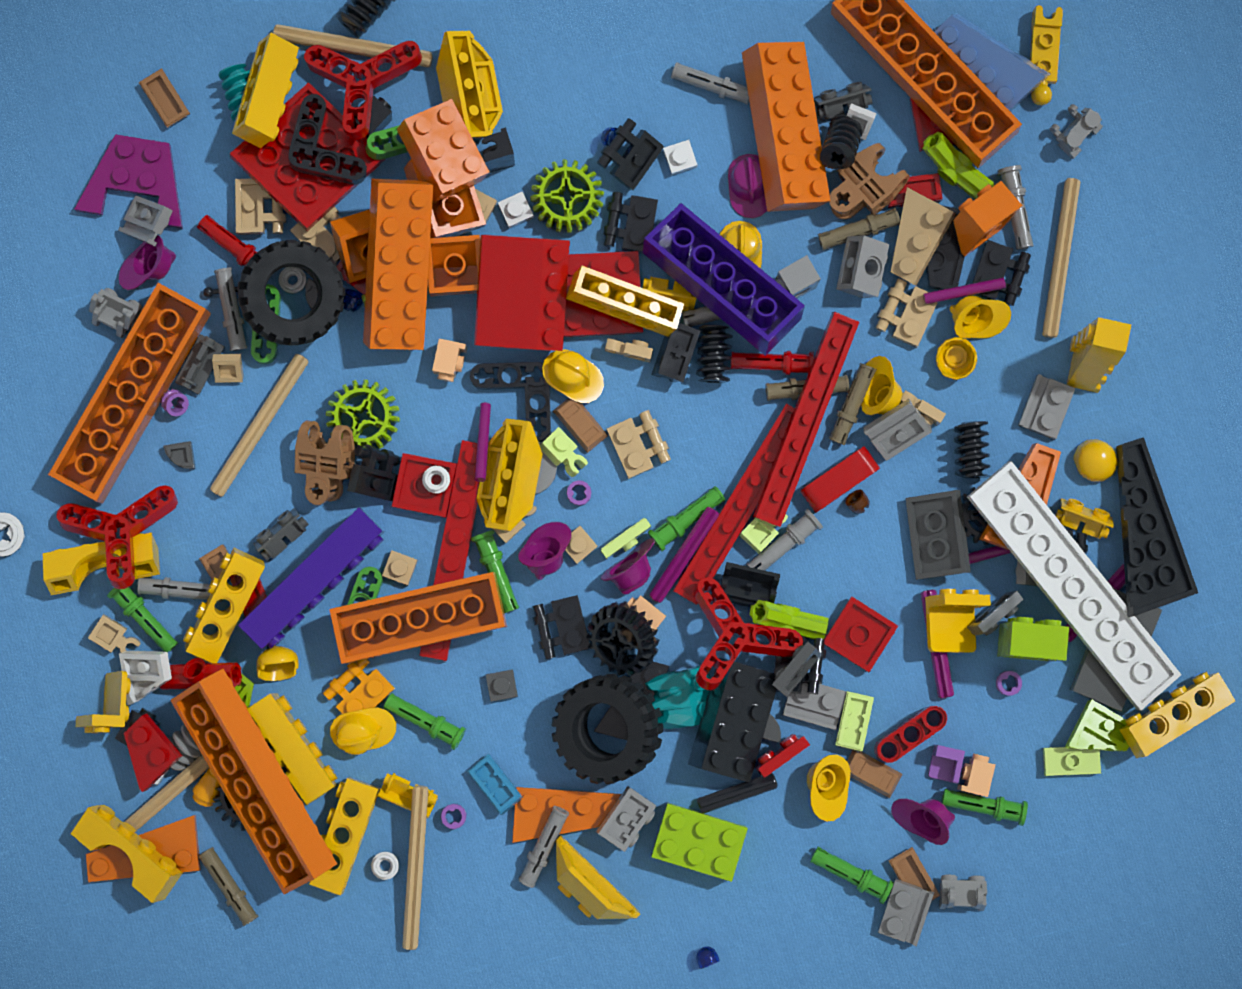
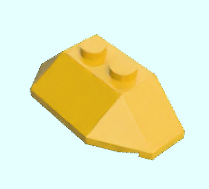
[436,31,503,138]
[477,419,543,531]
[556,835,640,919]

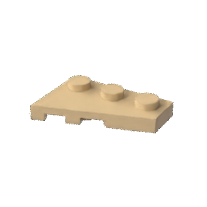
[890,187,956,286]

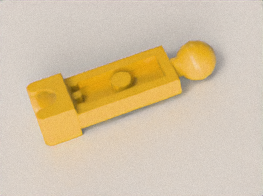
[1030,5,1063,106]

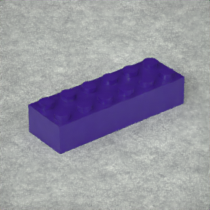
[643,203,805,356]
[238,507,384,649]

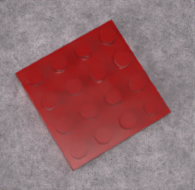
[230,82,385,232]

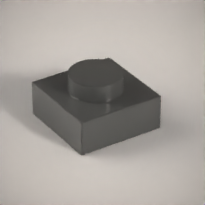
[486,669,518,702]

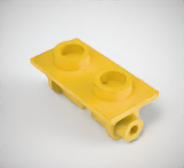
[643,276,696,311]
[1055,498,1114,539]
[377,773,438,818]

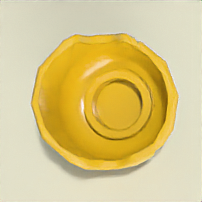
[936,337,977,380]
[1073,439,1117,482]
[256,646,299,681]

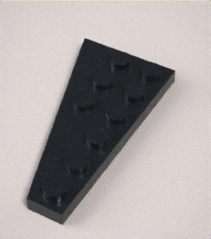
[1116,437,1198,617]

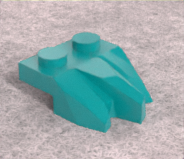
[645,665,711,729]

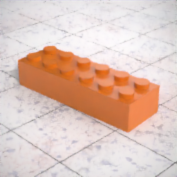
[741,42,830,212]
[363,179,433,350]
[329,572,507,664]

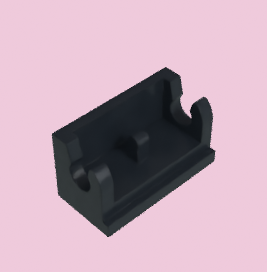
[482,128,515,173]
[651,323,700,383]
[721,562,780,608]

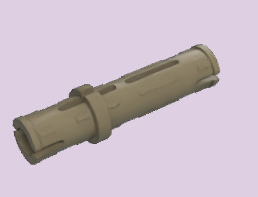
[818,208,900,251]
[828,363,877,445]
[765,375,849,401]
[198,847,259,927]

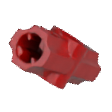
[160,658,242,690]

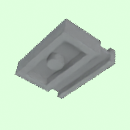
[118,195,173,246]
[1018,374,1075,440]
[863,399,932,461]
[782,683,847,730]
[878,879,934,946]

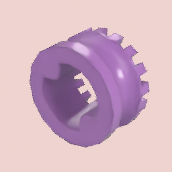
[160,389,189,416]
[567,480,591,506]
[996,671,1022,696]
[441,804,466,829]

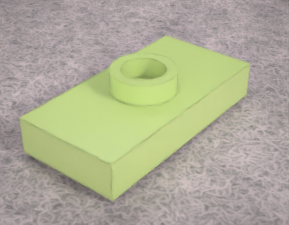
[601,518,651,560]
[835,691,874,752]
[1043,747,1101,776]

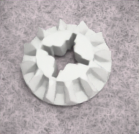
[0,513,25,557]

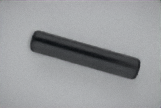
[697,773,778,813]

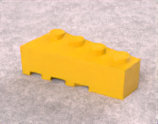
[1066,317,1131,393]
[247,693,338,805]

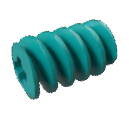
[218,64,250,121]

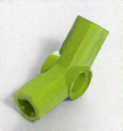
[923,132,994,199]
[749,600,829,639]

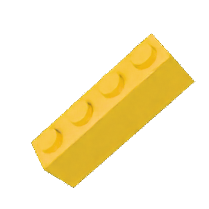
[232,33,299,148]

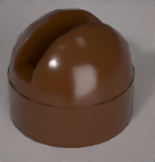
[845,489,870,514]

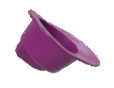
[728,154,767,218]
[119,235,176,290]
[518,522,572,580]
[601,538,655,594]
[891,799,955,845]

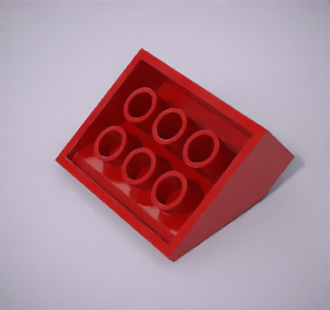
[474,235,570,351]

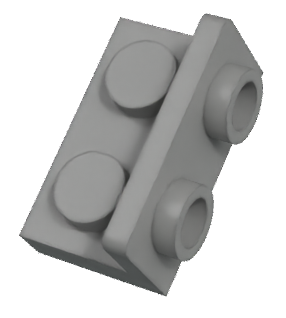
[596,786,656,852]

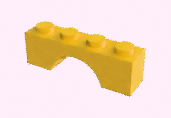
[43,532,160,595]
[71,805,183,903]

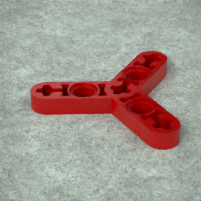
[304,41,422,140]
[56,485,178,589]
[694,577,803,690]

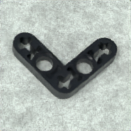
[288,94,367,185]
[470,362,551,442]

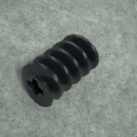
[336,0,396,39]
[820,114,863,169]
[696,325,733,383]
[954,421,990,478]

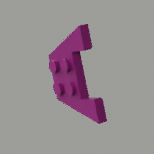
[74,134,183,229]

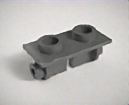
[814,82,873,120]
[175,334,225,395]
[253,508,309,561]

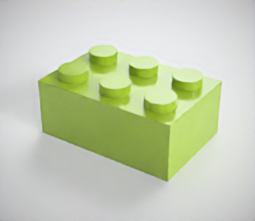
[997,617,1069,662]
[651,802,748,882]

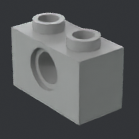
[836,235,889,298]
[775,255,821,299]

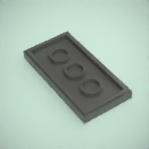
[1070,588,1162,712]

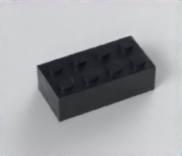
[688,658,777,783]

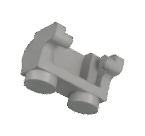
[1049,104,1103,159]
[89,288,142,338]
[939,874,987,911]

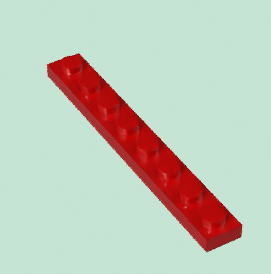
[753,312,859,527]
[673,403,795,605]
[420,440,480,661]

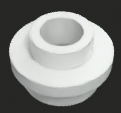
[279,267,306,294]
[422,466,450,494]
[371,852,399,880]

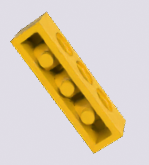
[566,266,684,336]
[183,547,265,663]
[1119,671,1235,758]
[309,777,381,896]

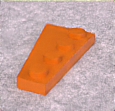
[979,443,1061,550]
[512,787,622,843]
[86,815,201,882]

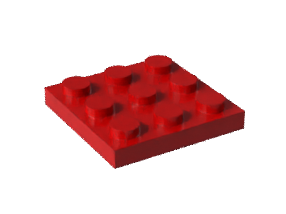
[564,251,643,337]

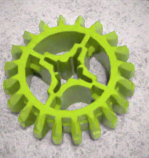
[530,159,604,233]
[326,379,400,449]

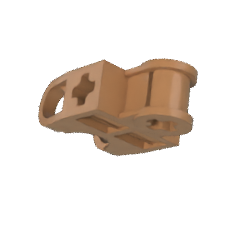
[829,143,910,220]
[295,420,355,505]

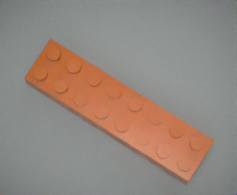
[831,0,1022,168]
[48,283,211,504]
[170,669,337,895]

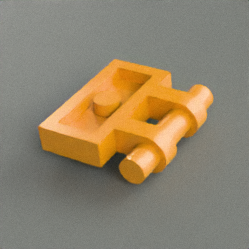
[323,659,396,714]

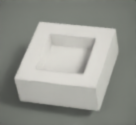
[847,103,876,140]
[663,140,698,175]
[498,192,534,229]

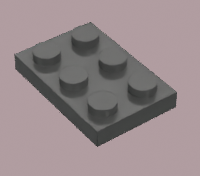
[905,490,971,580]

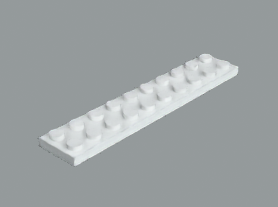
[967,461,1181,711]

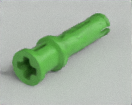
[647,486,726,552]
[471,529,519,613]
[107,587,178,652]
[383,693,466,750]
[941,789,1028,826]
[810,846,894,904]

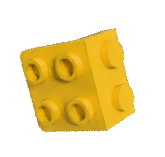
[925,589,991,653]
[75,671,131,734]

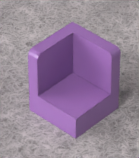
[928,744,965,784]

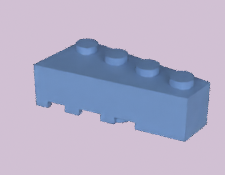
[934,14,1050,112]

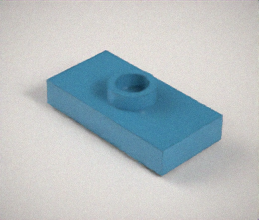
[467,754,523,815]

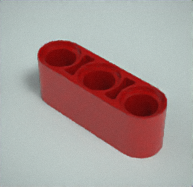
[800,446,880,513]
[874,706,947,763]

